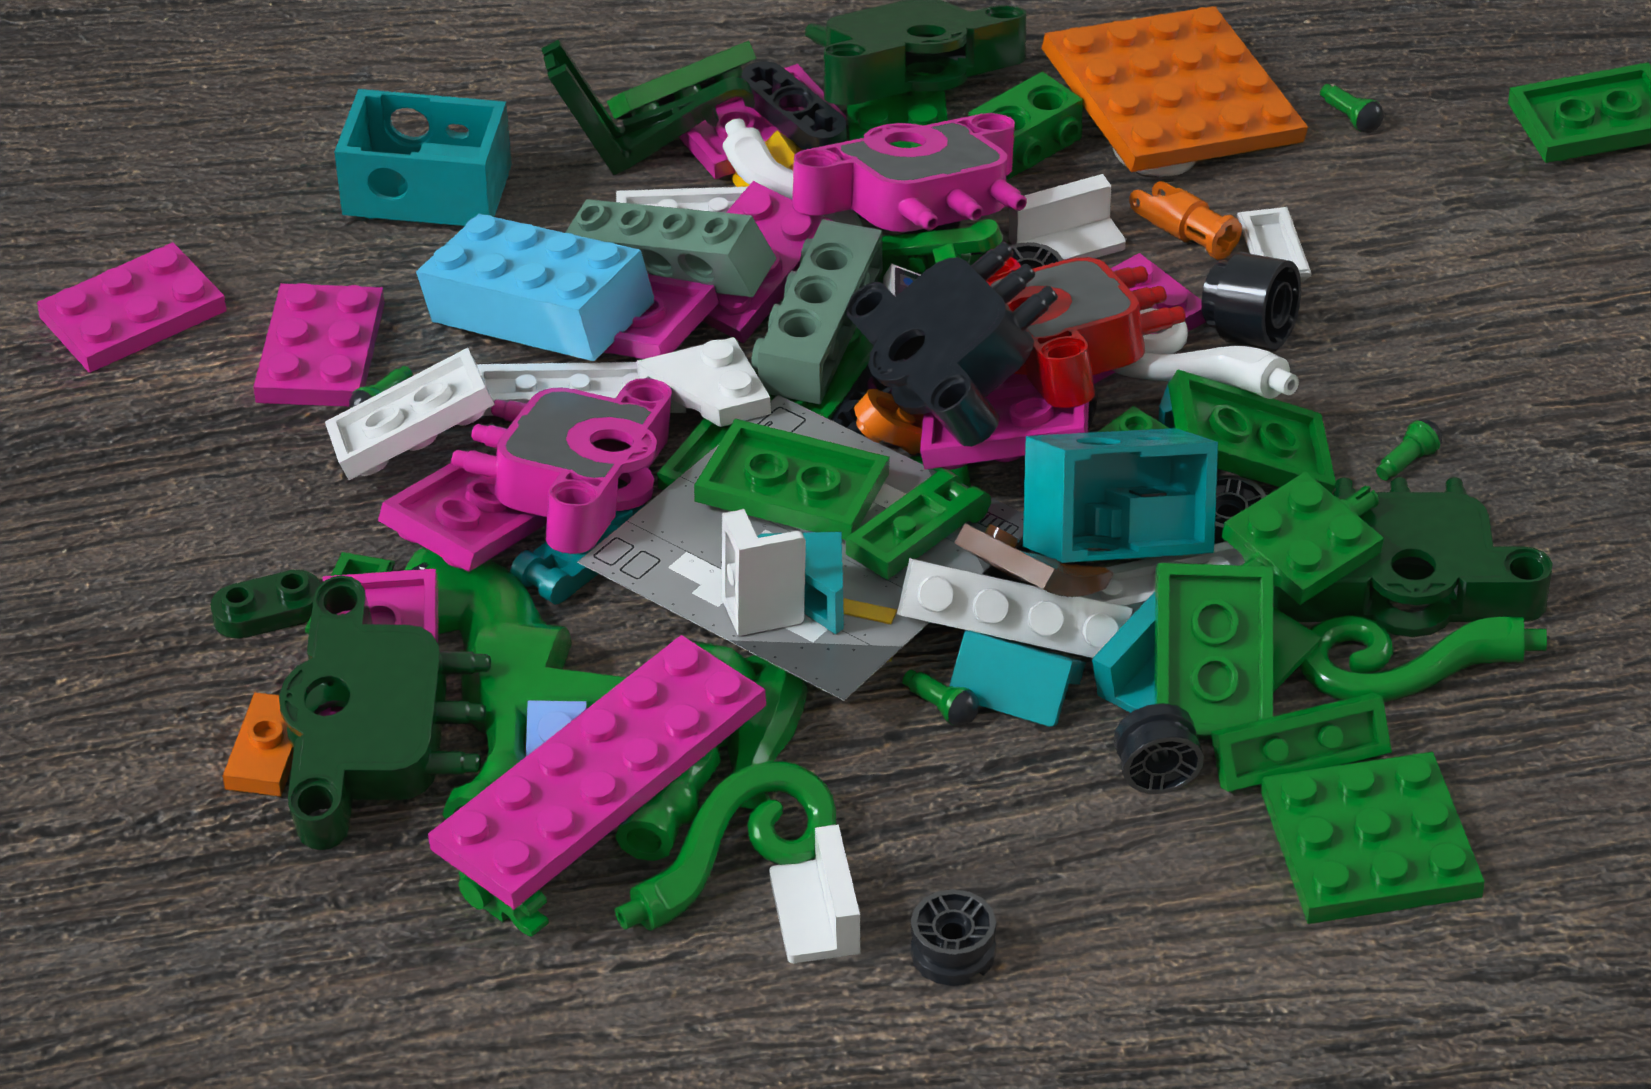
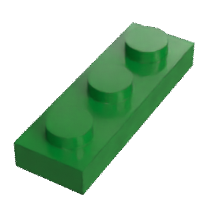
[607,40,757,119]
[1211,693,1392,792]

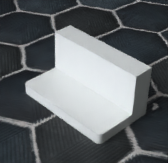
[1009,174,1126,260]
[722,509,806,636]
[770,824,861,964]

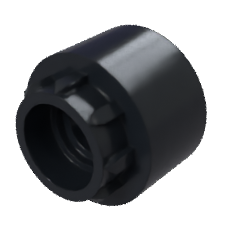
[1201,252,1301,350]

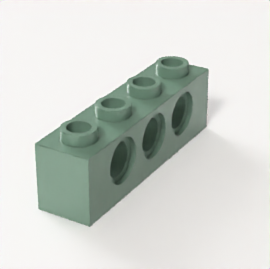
[565,199,777,297]
[751,219,883,404]

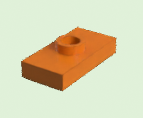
[223,692,294,796]

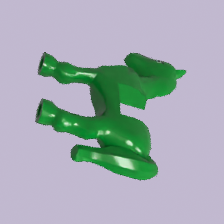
[404,547,808,861]

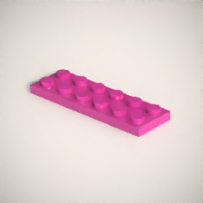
[428,635,767,909]

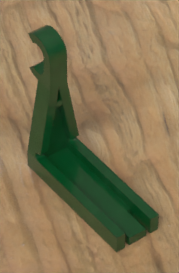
[541,39,755,176]

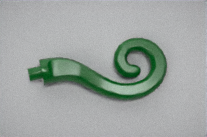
[1299,616,1547,702]
[615,761,836,931]

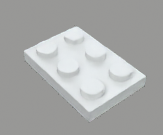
[325,348,495,480]

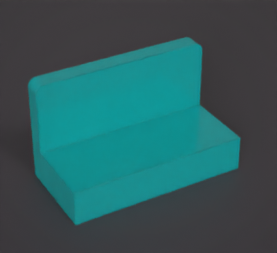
[1092,592,1155,713]
[949,630,1086,727]

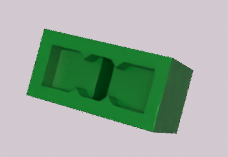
[968,71,1083,179]

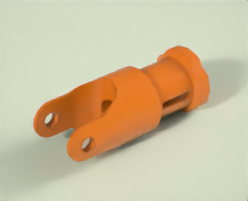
[1129,181,1242,260]

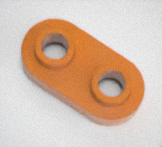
[854,389,924,455]

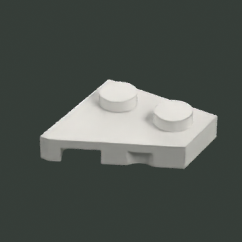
[637,337,771,427]

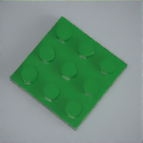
[1261,751,1485,924]

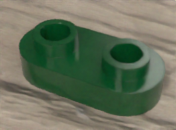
[210,570,321,639]

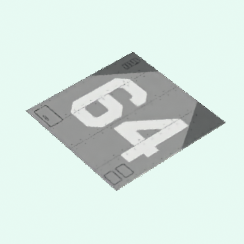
[577,395,1024,701]

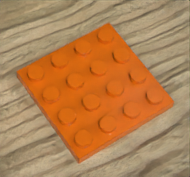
[1041,6,1308,172]

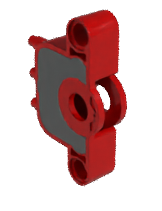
[986,257,1186,408]

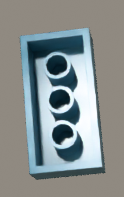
[416,214,654,361]

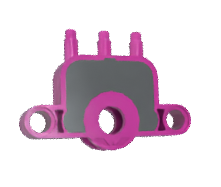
[792,113,1027,232]
[451,378,672,554]

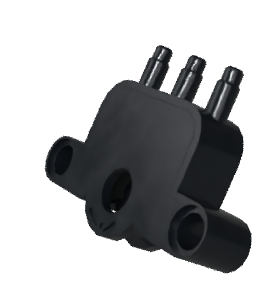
[846,242,1058,446]

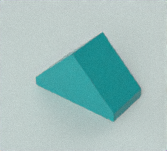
[757,532,844,634]

